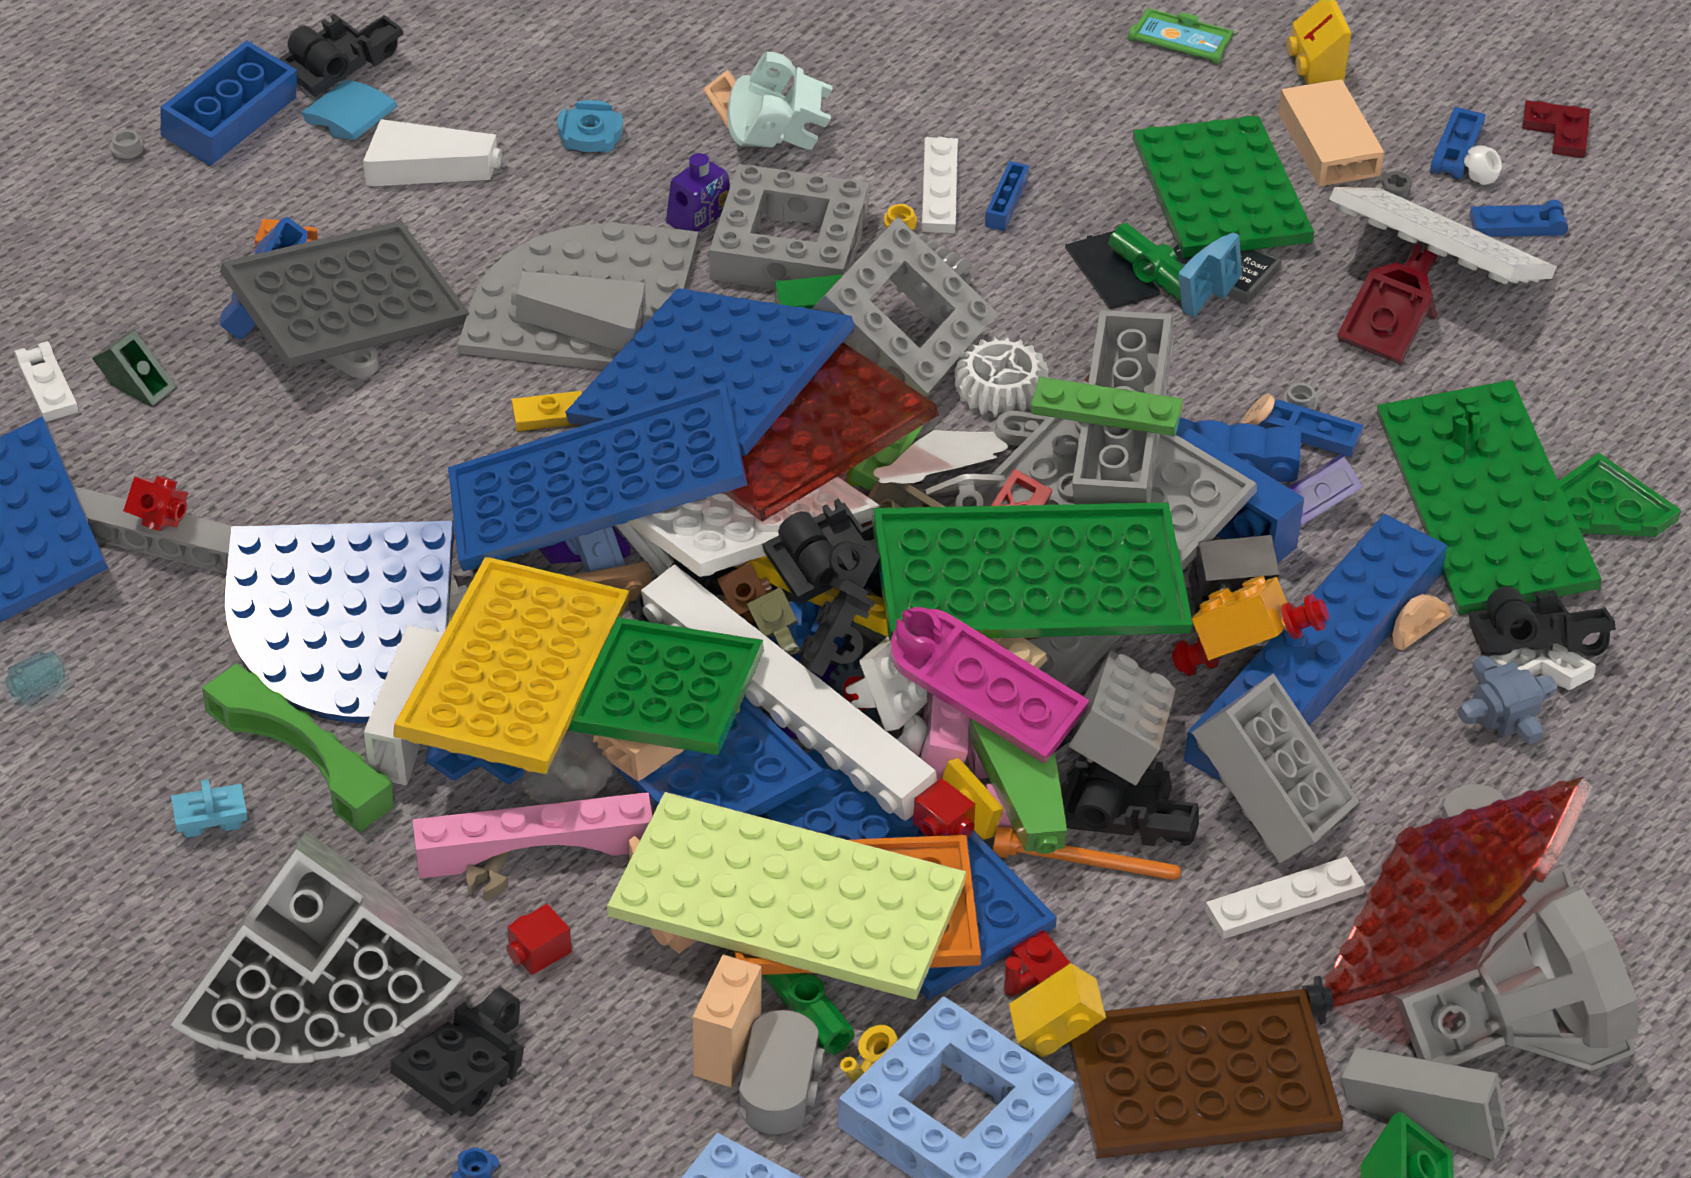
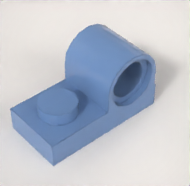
[565,527,625,572]

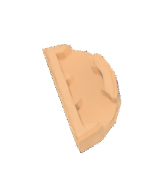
[1392,594,1453,651]

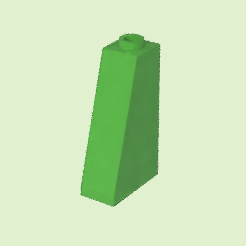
[968,717,1067,854]

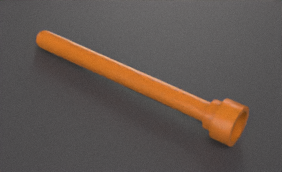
[993,825,1181,880]

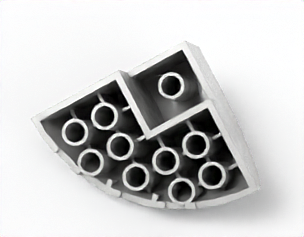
[170,831,463,1063]

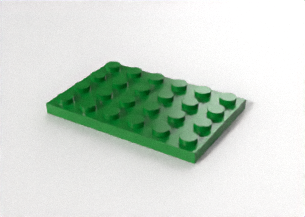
[1133,116,1314,258]

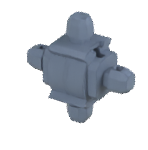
[1458,656,1557,744]

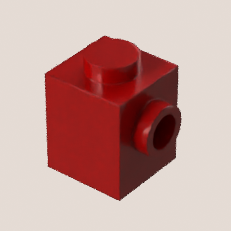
[913,778,976,838]
[506,903,572,975]

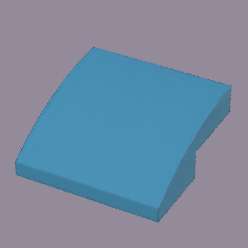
[302,80,398,140]
[1178,233,1242,317]

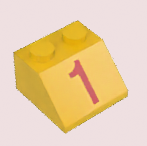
[1286,0,1351,85]

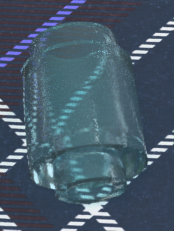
[5,651,65,701]

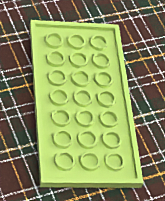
[607,792,966,1000]

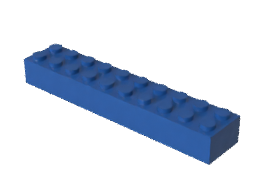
[1184,514,1448,781]

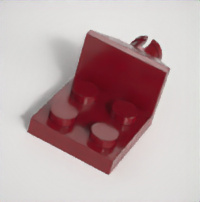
[1337,245,1438,365]

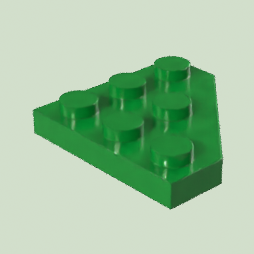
[1558,453,1681,537]

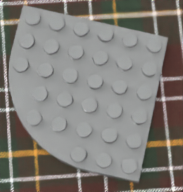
[457,222,699,370]

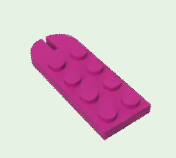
[890,607,1089,764]

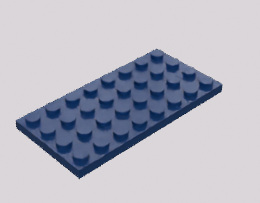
[448,382,747,572]
[759,750,1057,1001]

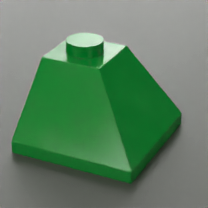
[1361,1111,1453,1178]

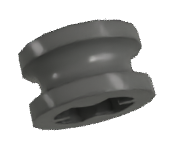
[1381,171,1412,199]

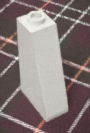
[363,119,502,186]
[364,626,443,785]

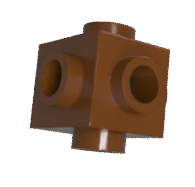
[717,563,773,627]

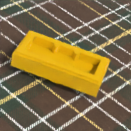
[511,391,582,432]
[942,758,1004,840]

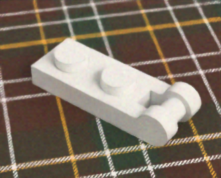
[14,341,78,422]

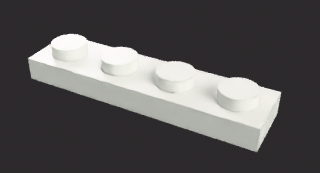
[922,137,958,233]
[1205,856,1365,940]

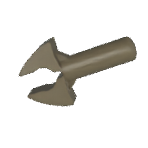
[466,851,512,901]

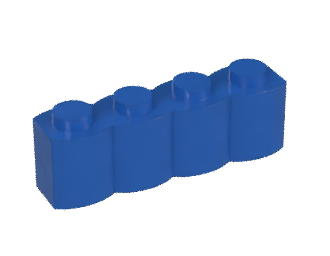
[220,217,307,340]
[1176,418,1301,482]

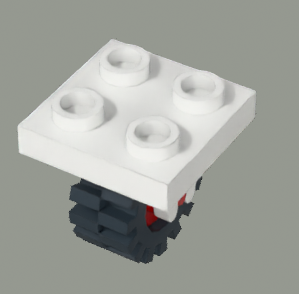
[827,637,928,732]

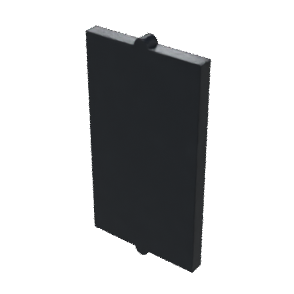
[1065,230,1160,310]

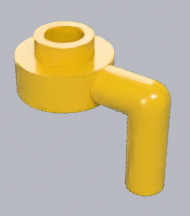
[840,1025,899,1084]

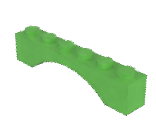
[202,663,394,833]

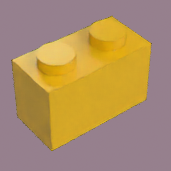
[1009,963,1106,1057]

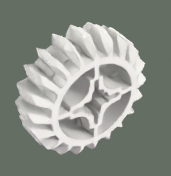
[954,337,1049,417]

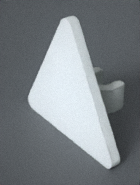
[926,474,1006,507]

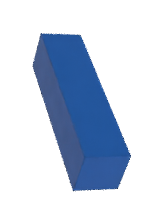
[985,161,1029,231]

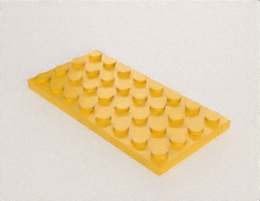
[393,557,629,774]

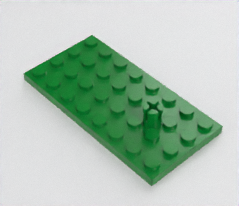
[1377,379,1602,615]
[872,503,1193,641]

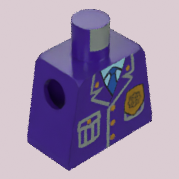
[666,153,730,232]

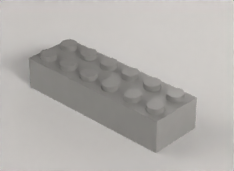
[1072,310,1174,504]

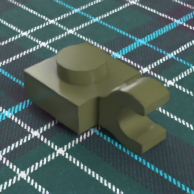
[747,587,799,656]

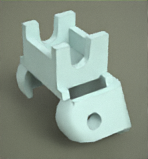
[727,52,833,150]

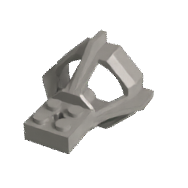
[1394,865,1638,1071]

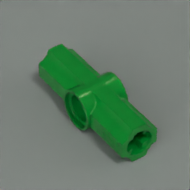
[1108,222,1184,303]
[762,973,854,1056]

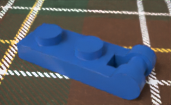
[1430,106,1486,180]
[1469,200,1569,237]
[1258,399,1364,457]

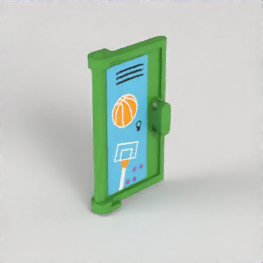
[1128,8,1234,64]

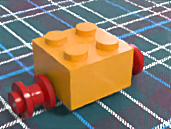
[1172,575,1329,677]

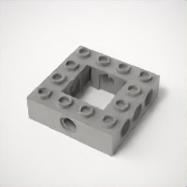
[709,164,869,289]
[812,217,997,401]

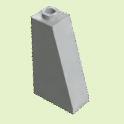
[511,271,646,351]
[1339,1047,1509,1160]

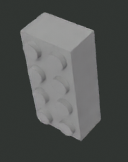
[1068,650,1176,786]

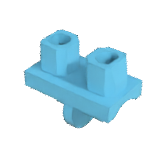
[171,779,248,838]

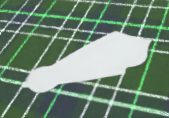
[873,430,1008,484]

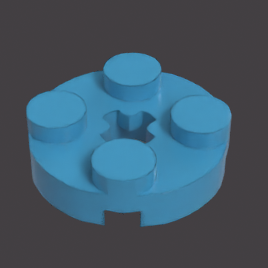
[557,100,623,153]

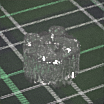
[521,727,613,804]

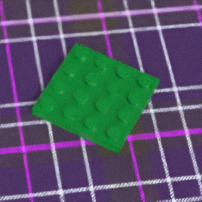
[569,617,764,755]

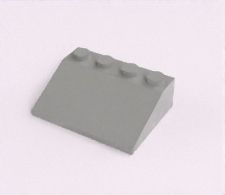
[1192,673,1360,863]

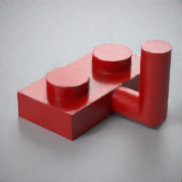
[1004,930,1070,996]

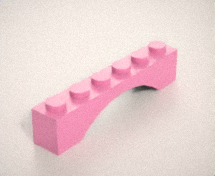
[412,792,652,879]

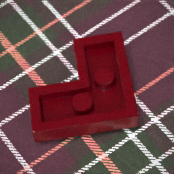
[1522,100,1590,158]

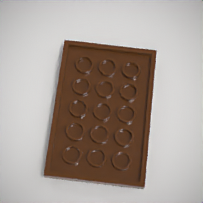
[1069,989,1343,1159]

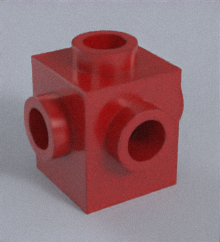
[123,475,189,531]

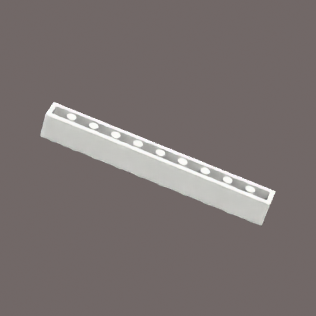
[641,564,937,821]

